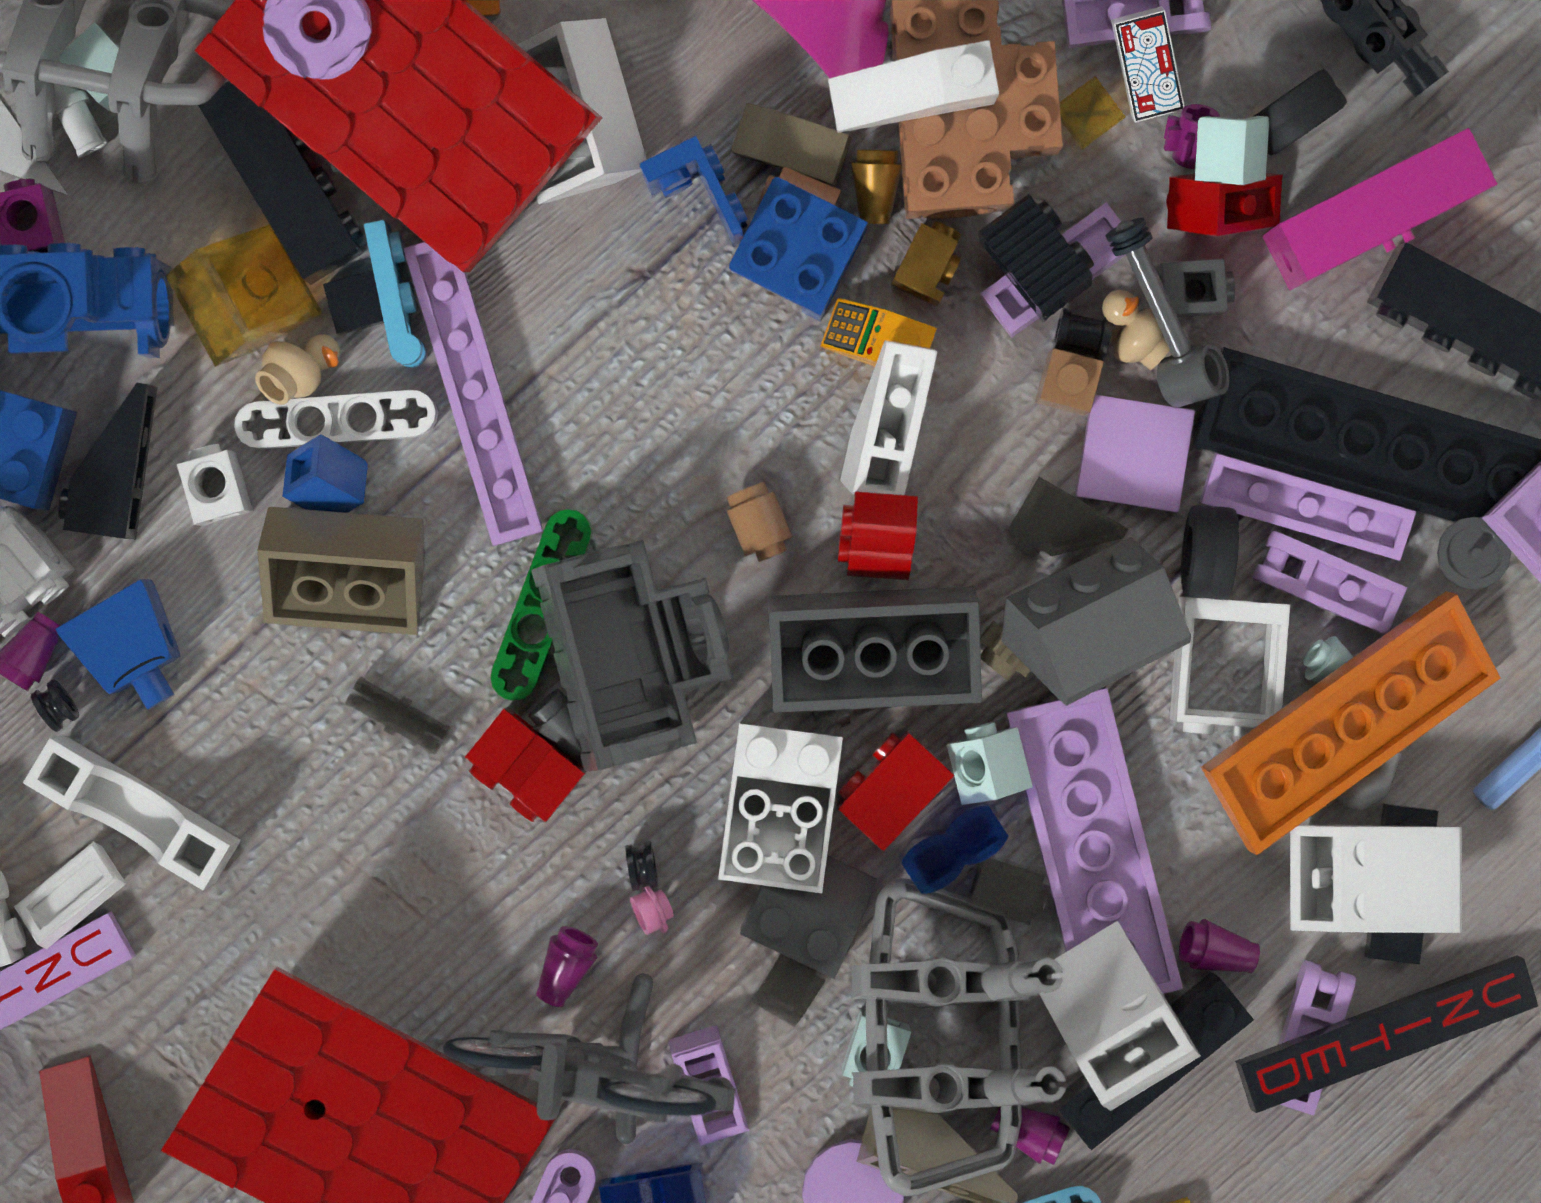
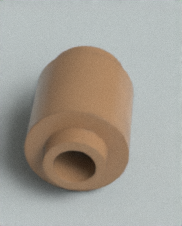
[726,482,793,562]

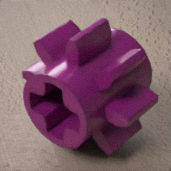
[1164,104,1220,169]

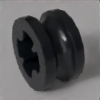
[31,679,79,732]
[625,841,658,891]

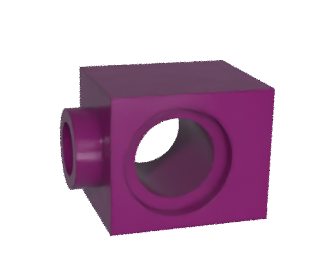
[0,178,65,253]

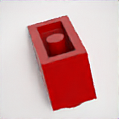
[1166,173,1283,236]

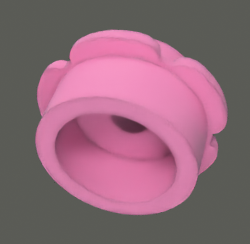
[630,886,674,935]

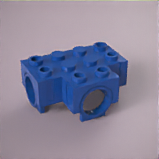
[0,243,174,358]

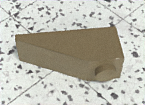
[856,1109,1018,1203]

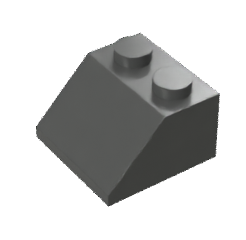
[740,855,877,979]

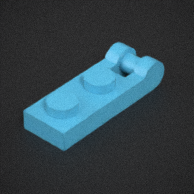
[364,220,427,368]

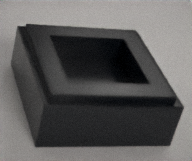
[323,270,384,335]

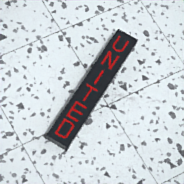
[1235,955,1539,1113]

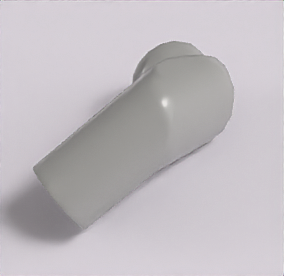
[1336,753,1402,811]

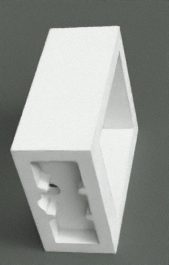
[1170,597,1290,737]

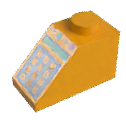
[820,298,937,367]

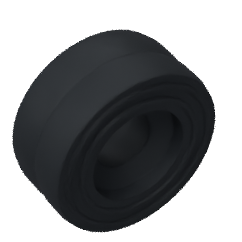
[1253,69,1348,156]
[1181,505,1239,600]

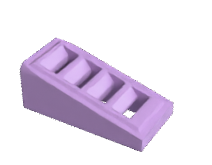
[668,1026,749,1146]

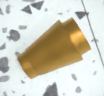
[851,149,902,224]

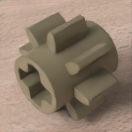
[980,620,1031,681]

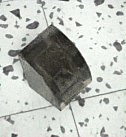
[749,952,825,1027]

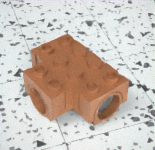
[890,0,1063,219]

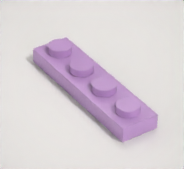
[1200,453,1416,561]

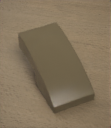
[731,103,852,187]

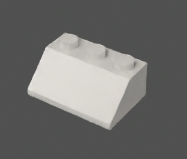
[517,18,647,204]

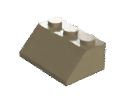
[257,507,425,635]

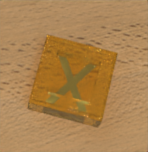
[1059,76,1126,150]

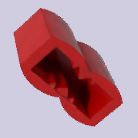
[838,491,918,581]

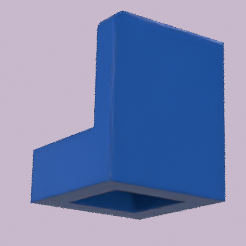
[282,434,368,513]

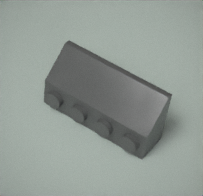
[768,586,982,713]

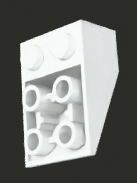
[718,723,843,893]
[1290,824,1462,933]
[1039,921,1201,1111]

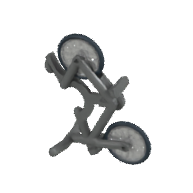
[443,973,736,1144]

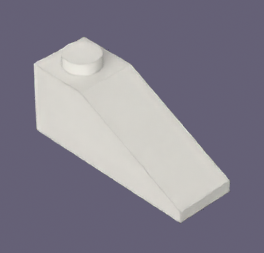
[828,40,999,133]
[840,340,938,495]

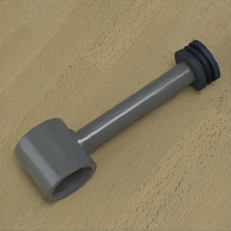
[1105,217,1229,408]

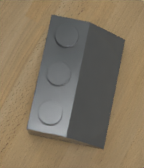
[1002,537,1191,706]

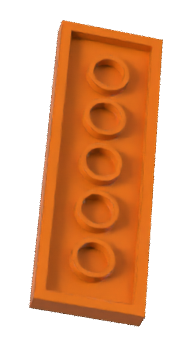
[1201,591,1501,855]

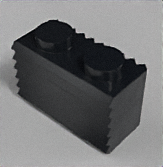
[978,194,1094,322]

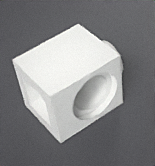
[177,444,253,525]

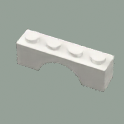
[23,735,241,890]

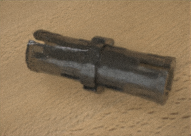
[345,676,451,755]

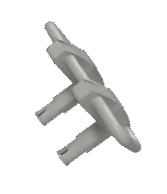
[0,0,232,183]
[850,878,1066,1196]

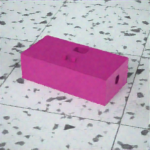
[1262,128,1498,291]

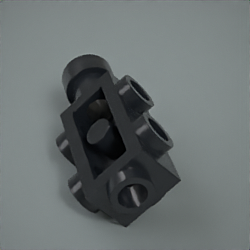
[1320,0,1449,97]

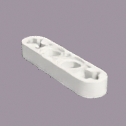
[234,390,438,449]

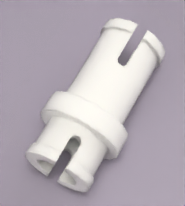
[53,84,108,158]

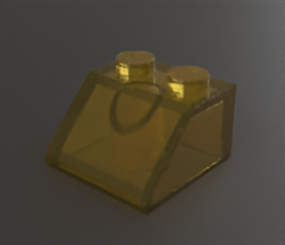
[166,224,322,367]

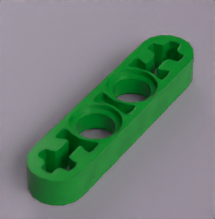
[490,509,593,701]

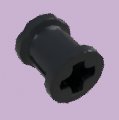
[1052,307,1114,361]

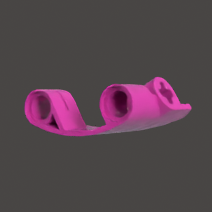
[752,0,889,78]

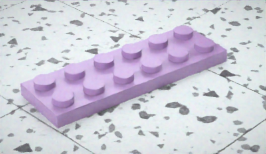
[1005,687,1183,994]

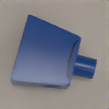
[55,579,181,710]

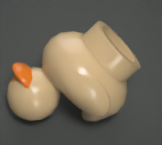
[1102,289,1170,370]
[255,334,340,405]

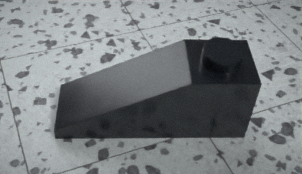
[58,383,158,540]

